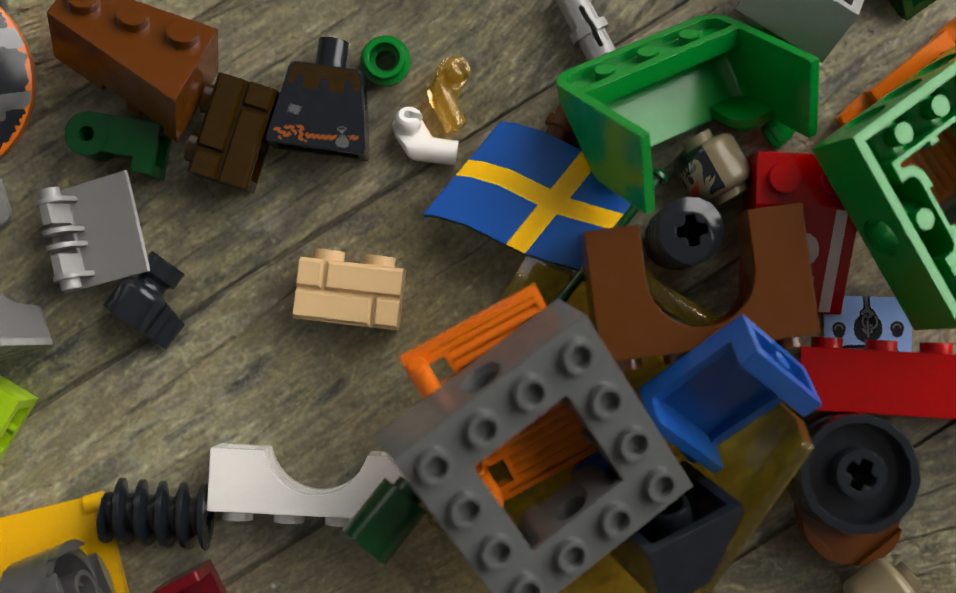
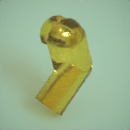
[427,55,471,134]

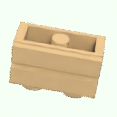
[293,249,406,330]

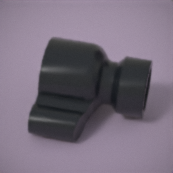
[103,251,185,349]

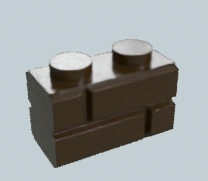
[184,72,280,194]

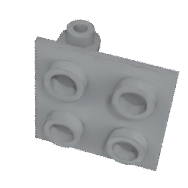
[35,170,150,294]

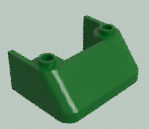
[556,14,819,214]

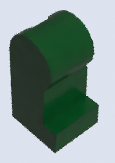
[65,111,172,181]

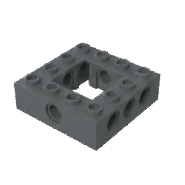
[375,298,693,593]

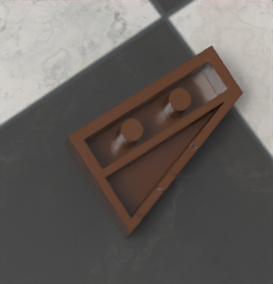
[47,0,218,142]

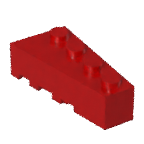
[799,337,956,419]

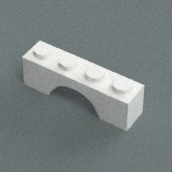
[207,443,420,527]

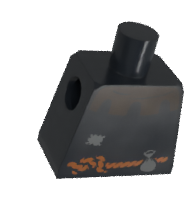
[266,37,370,161]

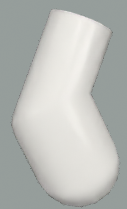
[392,107,459,166]

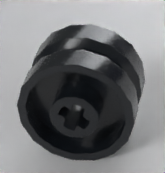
[782,412,921,534]

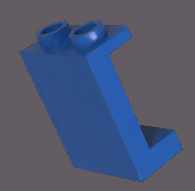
[639,314,822,474]

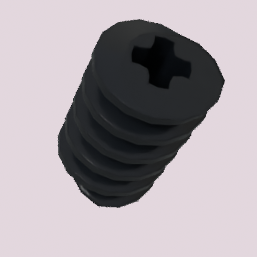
[643,197,724,270]
[96,477,214,551]

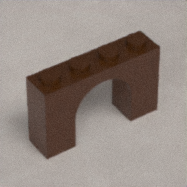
[578,203,820,371]

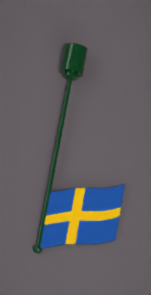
[343,121,668,565]

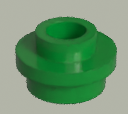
[360,35,411,87]

